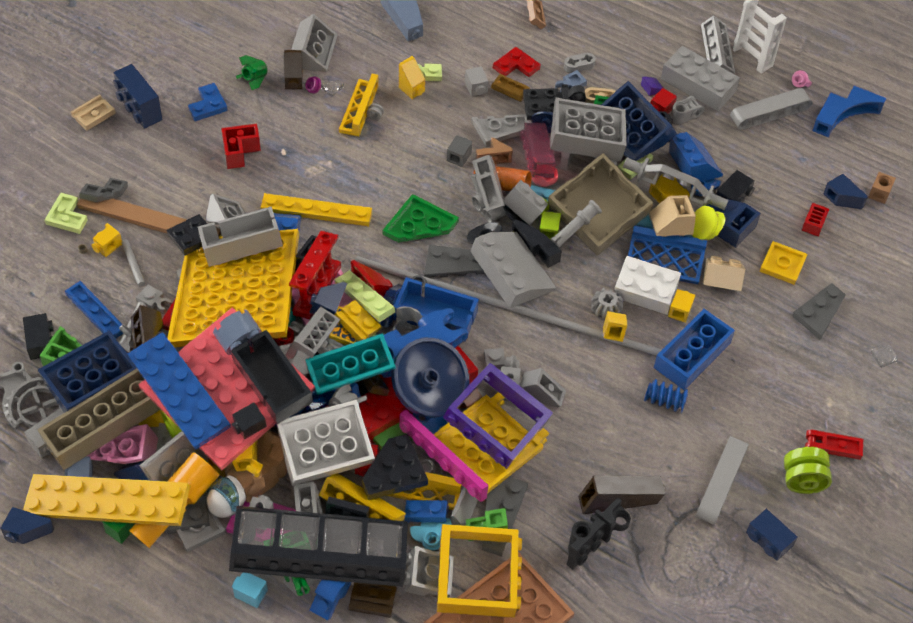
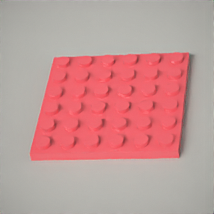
[138,307,315,470]

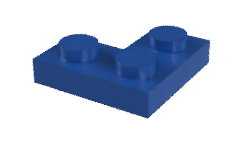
[188,83,228,121]

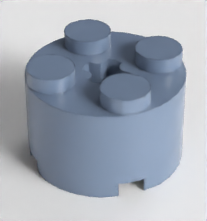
[213,310,262,355]

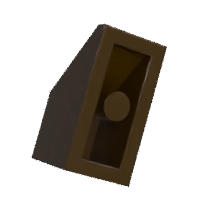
[284,50,303,90]

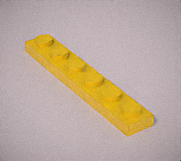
[260,193,372,227]

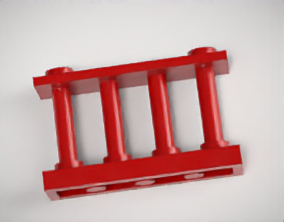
[289,230,342,320]

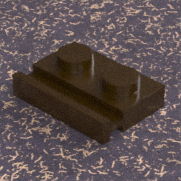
[348,582,397,618]

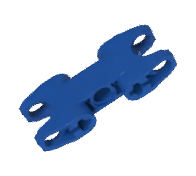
[381,308,469,378]

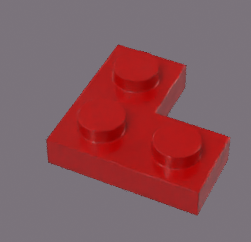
[492,47,541,77]

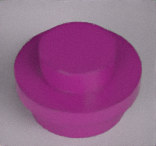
[305,76,321,94]

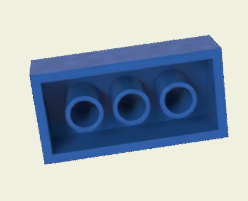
[654,309,735,390]

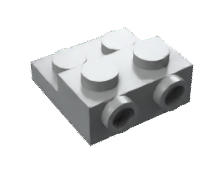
[403,546,454,598]

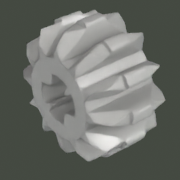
[591,288,623,320]

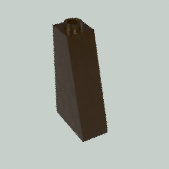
[578,475,665,514]

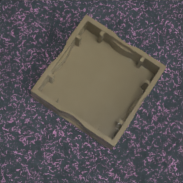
[548,153,653,256]

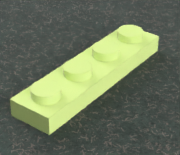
[334,270,395,322]

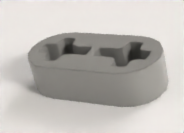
[564,53,596,73]

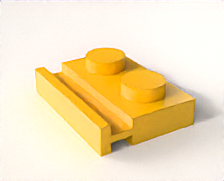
[335,300,382,341]

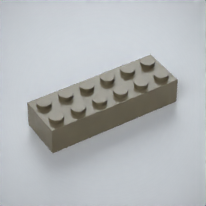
[37,368,160,470]

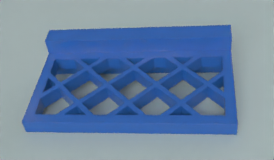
[628,225,707,285]

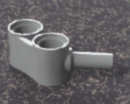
[470,174,506,223]

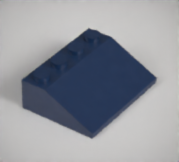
[601,81,677,161]
[38,331,136,413]

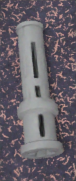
[551,200,602,247]

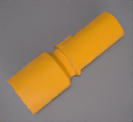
[129,452,220,548]

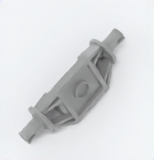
[623,157,729,210]

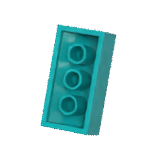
[305,333,396,395]

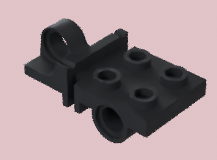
[523,84,586,120]
[567,497,631,570]

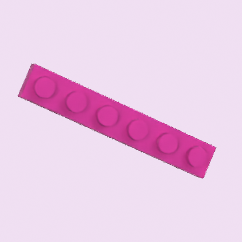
[399,410,488,502]

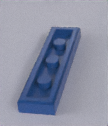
[65,281,124,339]

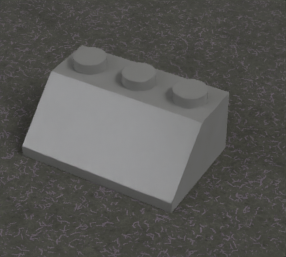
[291,14,338,72]

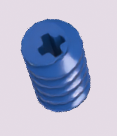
[644,379,688,413]

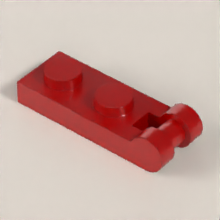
[805,430,864,460]

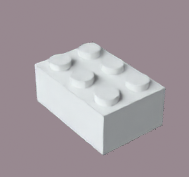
[614,256,681,315]

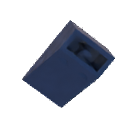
[706,199,761,248]

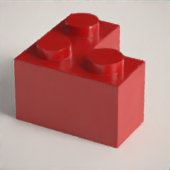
[221,124,261,169]

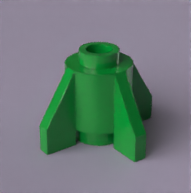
[236,55,268,90]

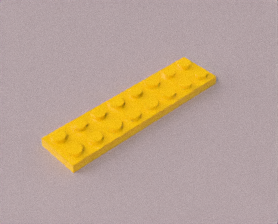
[23,474,190,526]

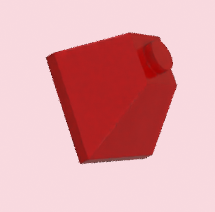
[351,260,393,300]

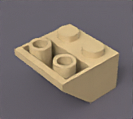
[649,195,696,237]
[703,256,745,291]

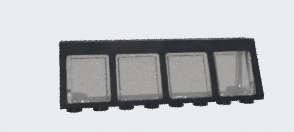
[229,506,408,587]

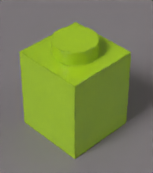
[540,211,561,239]

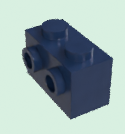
[746,508,798,561]

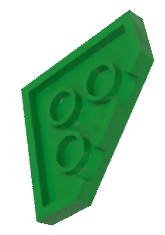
[382,194,459,243]

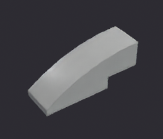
[472,155,505,212]

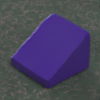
[641,77,663,96]

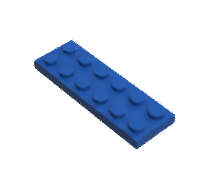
[127,332,231,450]

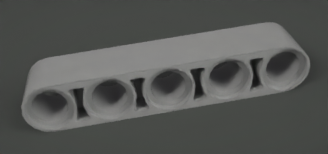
[730,88,813,130]
[695,436,749,525]

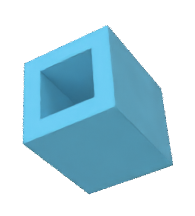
[232,573,268,608]

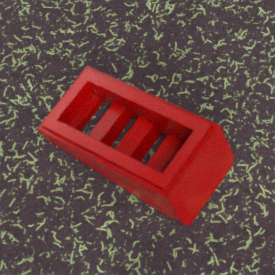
[801,203,829,237]

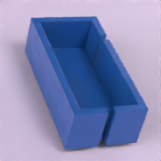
[393,277,479,342]

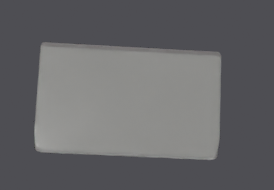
[451,487,478,526]

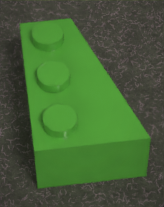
[40,326,82,366]

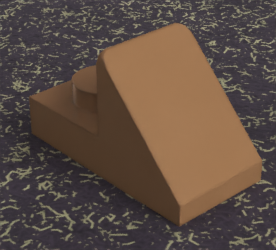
[476,137,513,164]

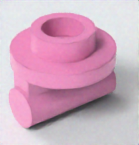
[792,70,812,88]

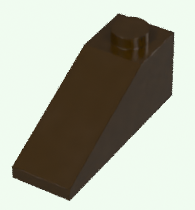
[131,305,163,349]

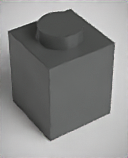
[446,135,472,167]

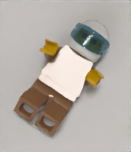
[207,430,288,518]

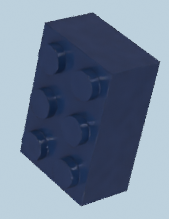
[113,64,163,129]

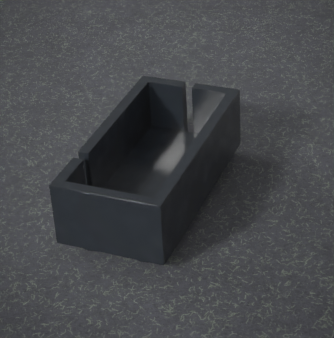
[231,330,313,424]

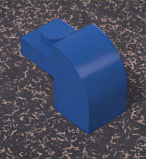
[309,580,352,620]

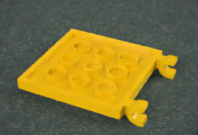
[433,392,549,494]

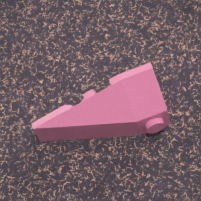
[86,424,158,464]

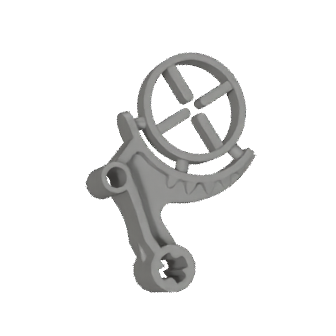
[0,362,60,429]

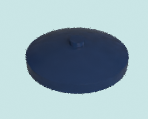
[391,337,469,418]

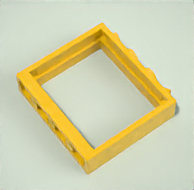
[437,524,522,618]

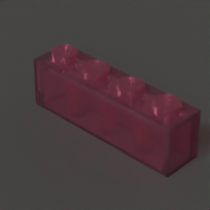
[520,123,556,178]

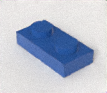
[404,500,448,522]

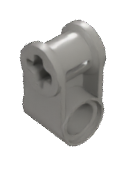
[670,96,705,125]

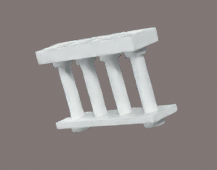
[733,0,787,74]

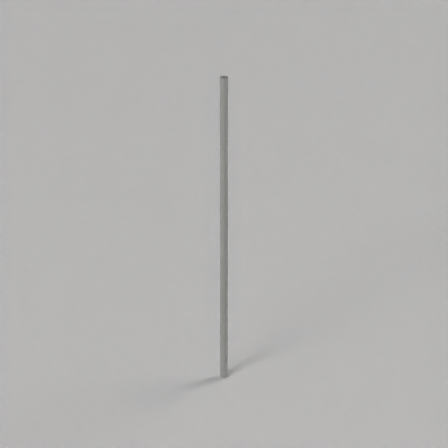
[355,256,662,356]

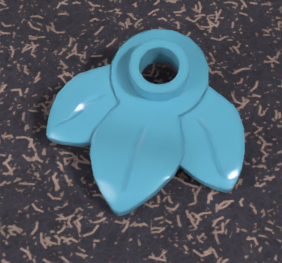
[410,518,452,551]

